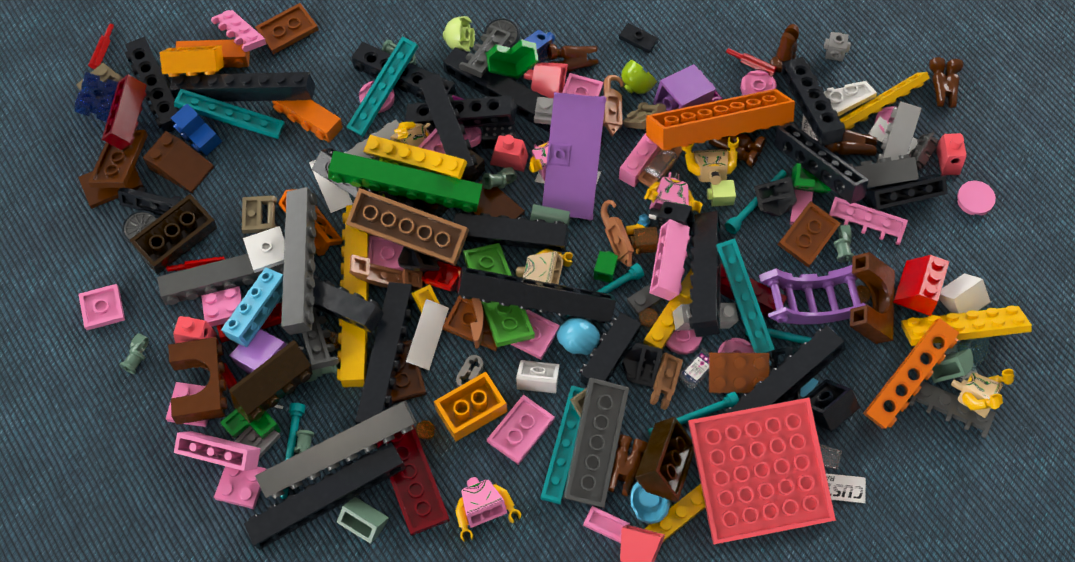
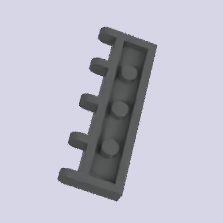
[459,25,511,78]
[301,307,339,370]
[909,381,995,438]

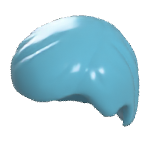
[557,318,600,355]
[630,482,670,524]

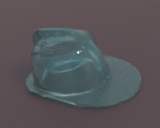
[955,337,989,371]

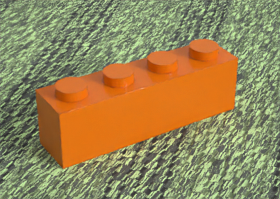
[176,40,250,69]
[272,100,343,143]

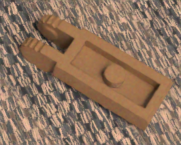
[650,352,683,410]

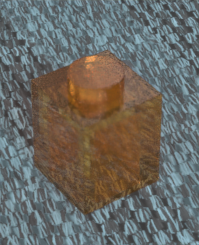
[630,227,659,254]

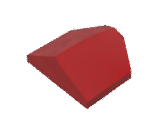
[421,261,461,291]

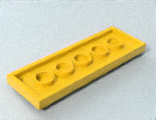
[901,306,1032,346]

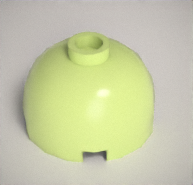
[443,16,475,52]

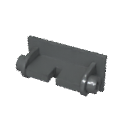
[909,132,938,170]

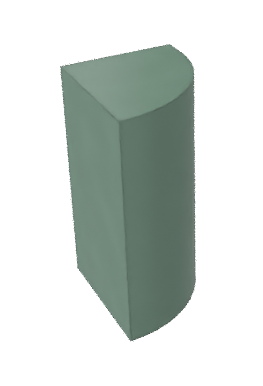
[530,204,570,227]
[931,348,973,383]
[336,497,389,544]

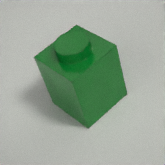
[594,251,618,283]

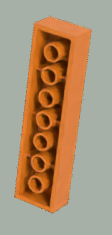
[646,89,795,151]

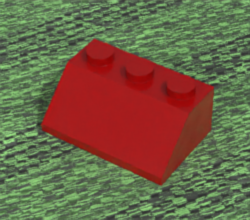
[893,255,950,316]

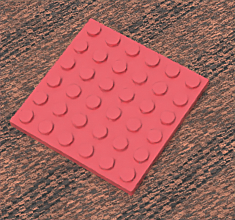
[688,398,836,544]

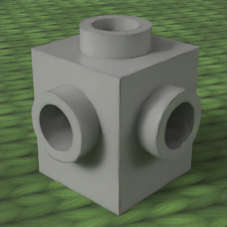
[824,32,851,61]

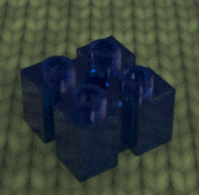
[75,72,118,122]

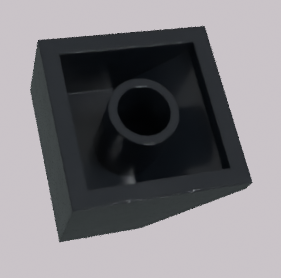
[803,379,860,432]

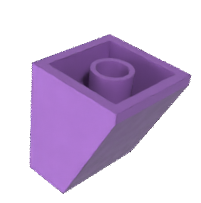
[653,64,716,111]
[229,329,286,374]

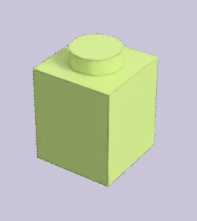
[707,180,736,206]

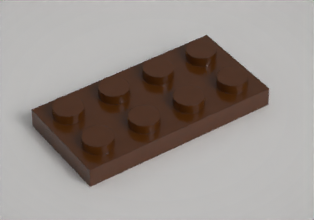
[88,130,148,188]

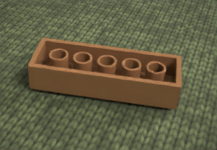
[346,188,469,266]

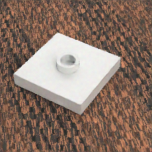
[243,226,285,273]

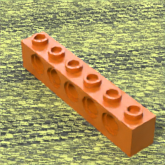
[863,318,959,429]

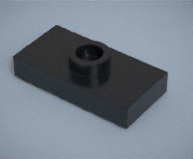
[619,23,658,54]

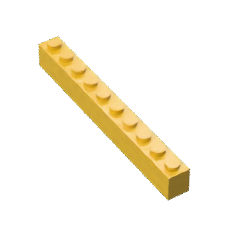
[337,205,370,387]

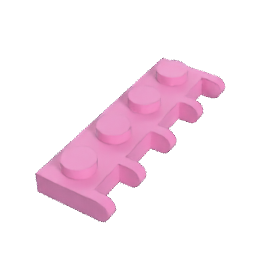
[211,10,266,52]
[829,197,908,245]

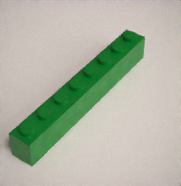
[328,151,483,212]

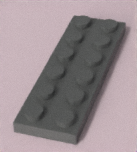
[563,378,629,508]

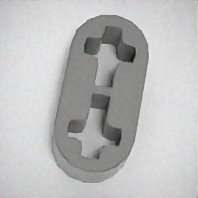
[456,355,483,387]

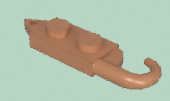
[603,75,624,137]
[600,200,634,267]

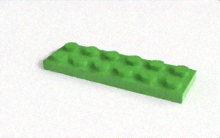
[463,243,535,347]

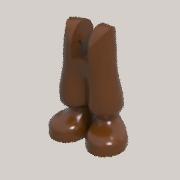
[770,24,799,72]
[547,43,599,72]
[929,57,963,108]
[824,130,877,156]
[709,133,766,168]
[608,435,648,497]

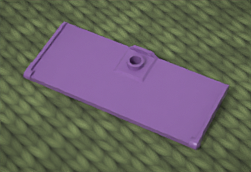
[542,92,606,221]

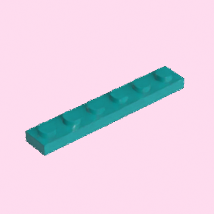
[347,36,419,137]
[174,89,285,139]
[716,238,775,353]
[541,385,584,505]

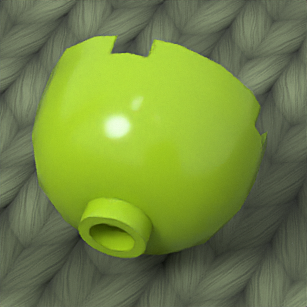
[621,60,657,94]

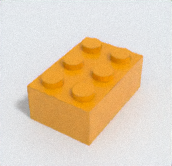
[159,45,224,77]
[434,372,507,442]

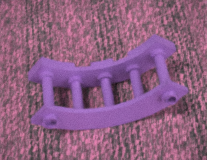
[759,265,866,325]

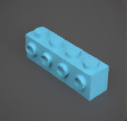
[221,267,283,347]

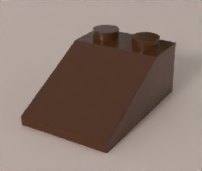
[143,131,214,194]

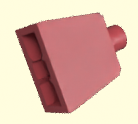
[524,62,568,98]
[936,133,966,175]
[490,135,529,172]
[173,316,217,344]
[620,524,665,562]

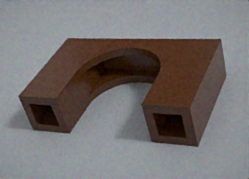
[850,252,895,344]
[168,337,228,425]

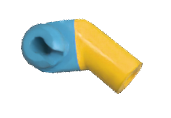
[626,214,650,235]

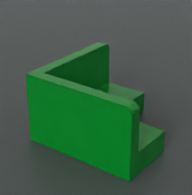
[486,39,539,79]
[791,163,831,193]
[220,409,281,440]

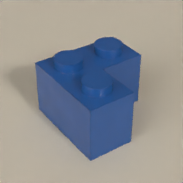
[171,104,222,156]

